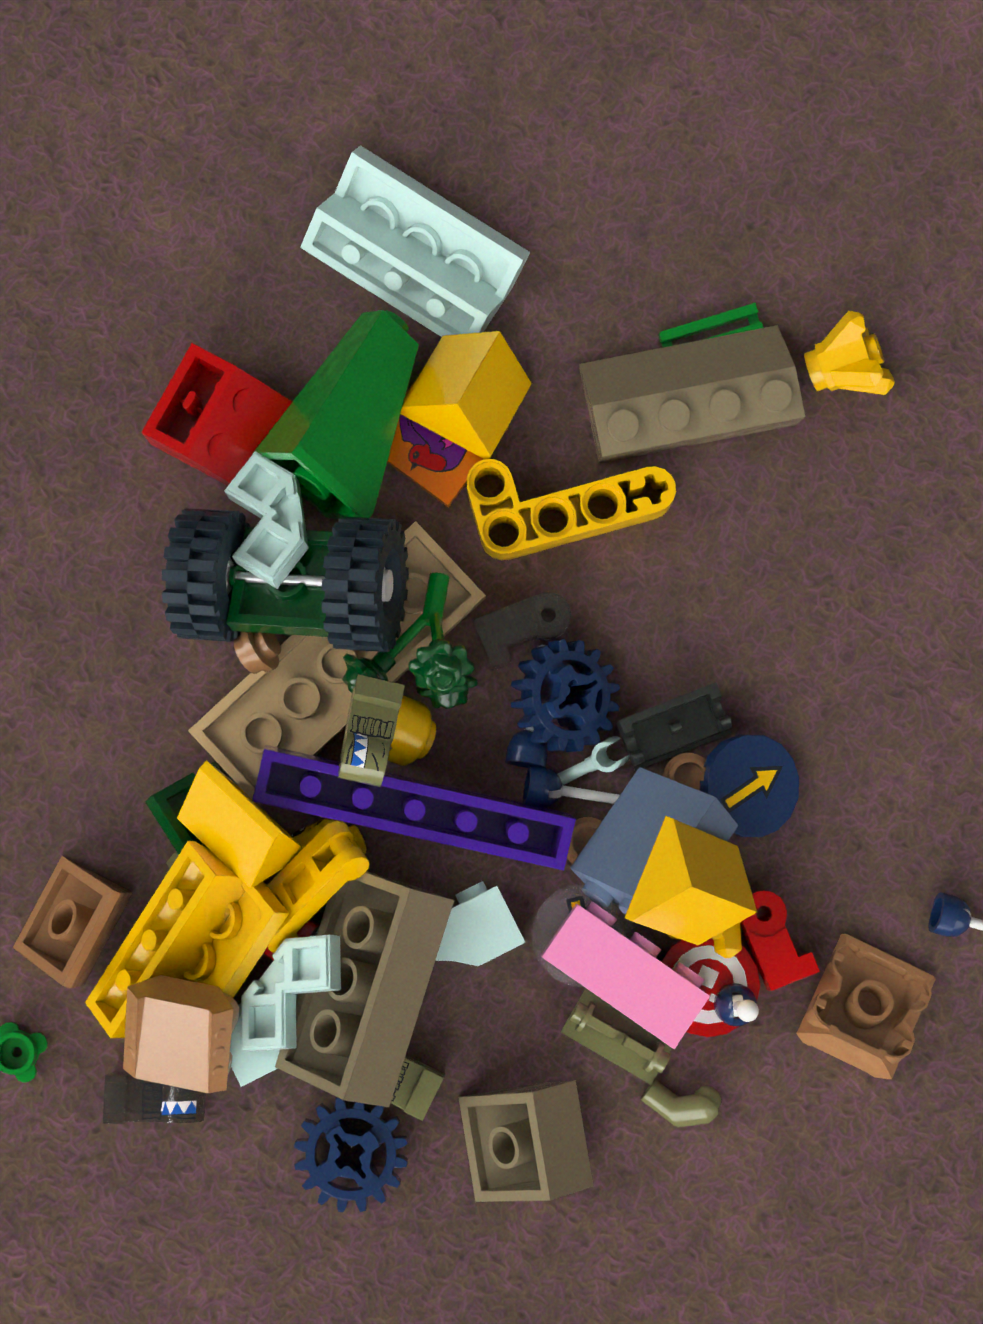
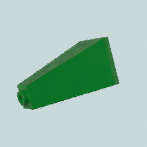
[253,310,419,519]

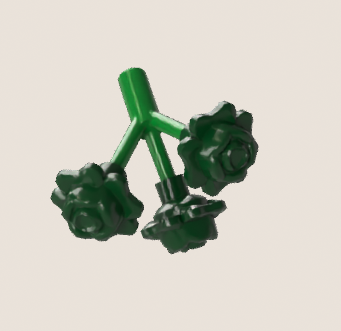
[342,572,478,709]

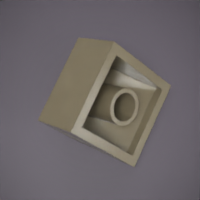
[458,1080,593,1202]

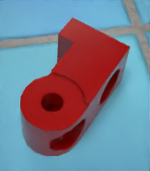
[740,890,820,991]

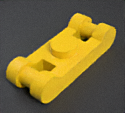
[267,821,370,953]

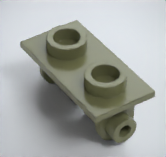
[561,988,672,1085]

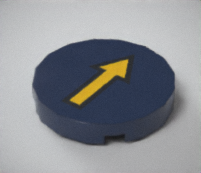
[700,734,799,838]

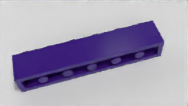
[252,745,576,871]

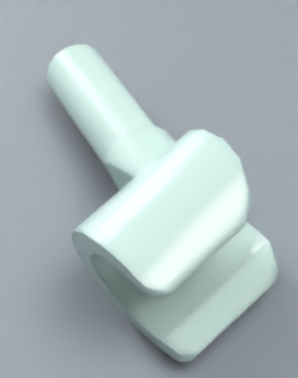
[557,736,630,785]

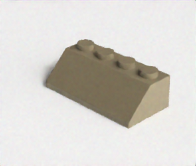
[579,325,806,464]
[275,871,454,1107]

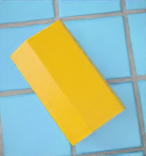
[85,841,289,1038]

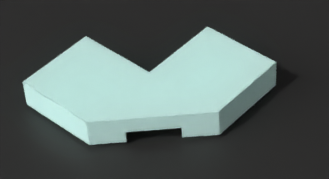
[224,451,309,589]
[241,934,341,1051]

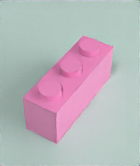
[541,901,710,1049]

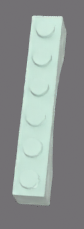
[230,881,525,1087]

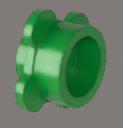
[0,1022,48,1082]

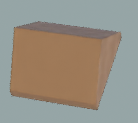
[13,856,132,989]

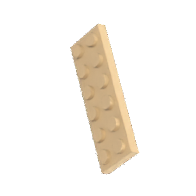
[188,521,486,807]

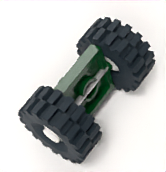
[162,508,409,652]

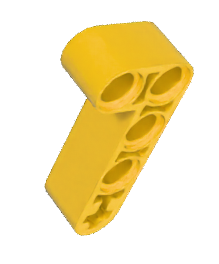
[467,459,676,560]

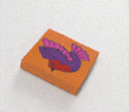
[387,380,509,507]

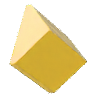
[400,331,532,459]
[177,760,303,889]
[624,816,757,945]

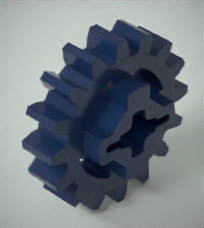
[511,639,620,752]
[294,1097,409,1212]

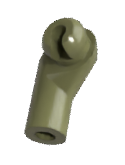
[640,1079,722,1127]

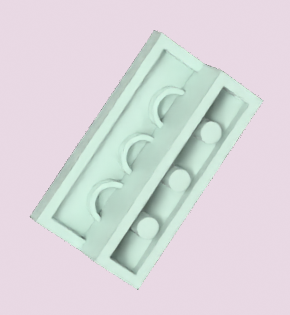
[300,145,530,337]

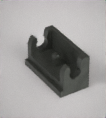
[616,682,732,771]

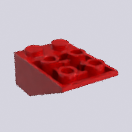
[141,343,293,486]

